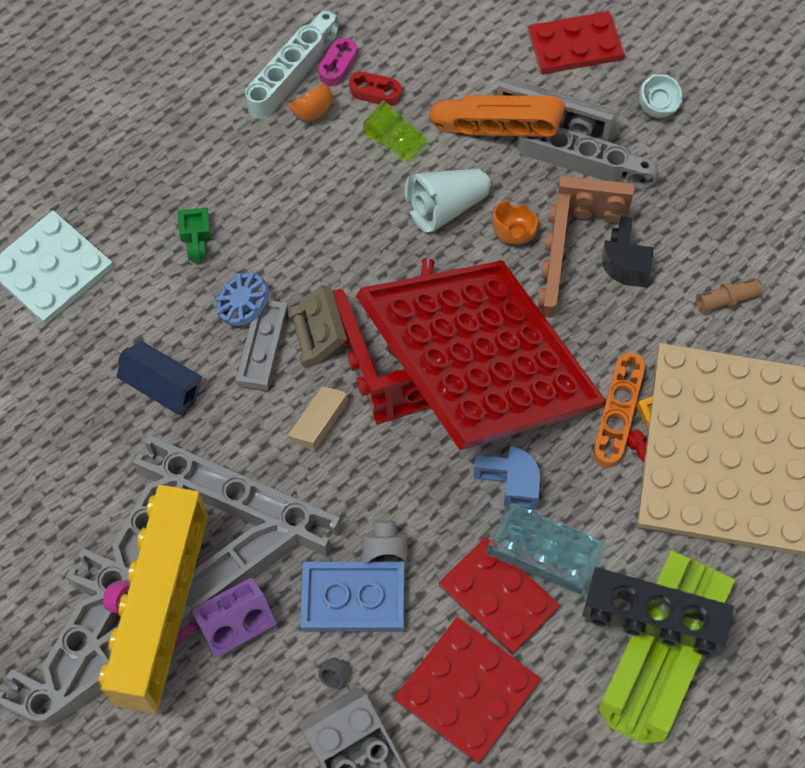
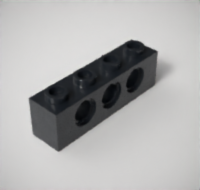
[582,567,734,657]

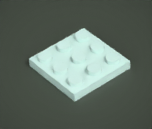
[0,210,114,326]

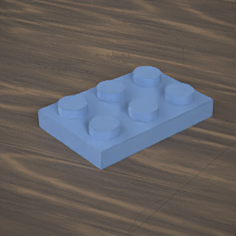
[300,562,404,632]

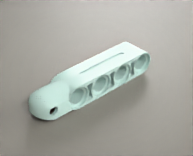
[245,11,339,119]

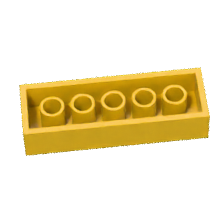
[99,484,209,714]

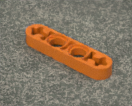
[593,352,645,468]

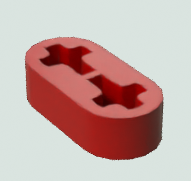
[349,72,402,106]

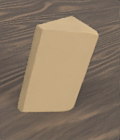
[288,386,349,453]

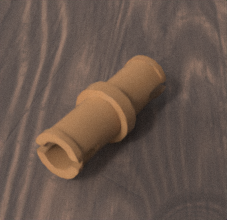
[696,278,761,313]

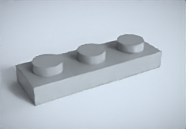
[236,298,288,391]

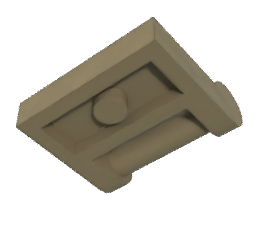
[287,285,347,367]

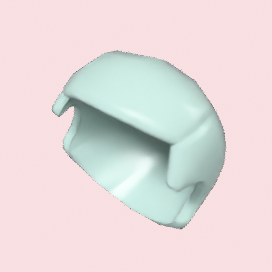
[639,74,682,118]

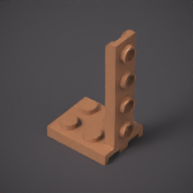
[538,175,634,318]

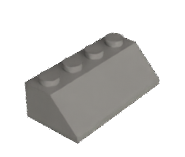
[497,78,619,142]

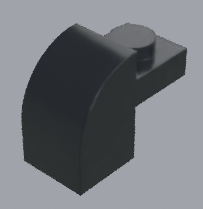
[602,216,654,288]

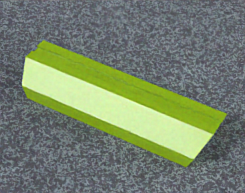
[598,550,735,744]

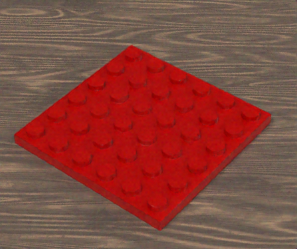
[356,260,606,451]

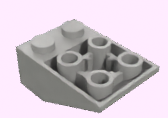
[297,687,406,768]

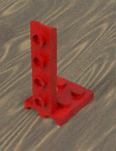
[332,289,430,425]

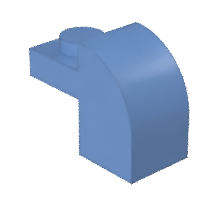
[474,446,540,510]

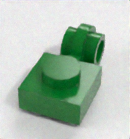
[178,207,211,263]

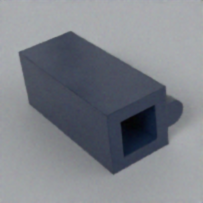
[117,341,202,416]

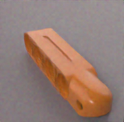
[429,95,566,137]

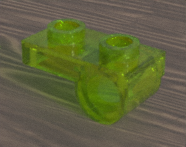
[363,100,427,162]

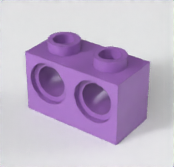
[190,577,277,658]

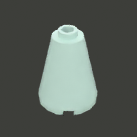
[405,169,491,232]

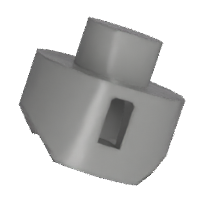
[362,520,407,563]

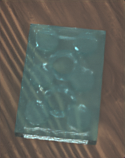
[486,503,604,595]

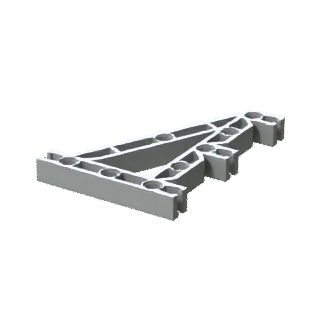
[0,435,342,728]

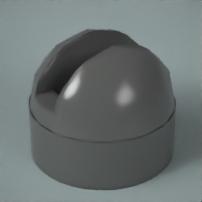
[318,657,349,689]

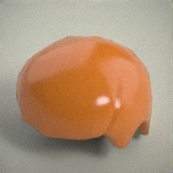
[287,83,333,122]
[492,200,539,245]

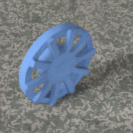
[216,272,269,326]

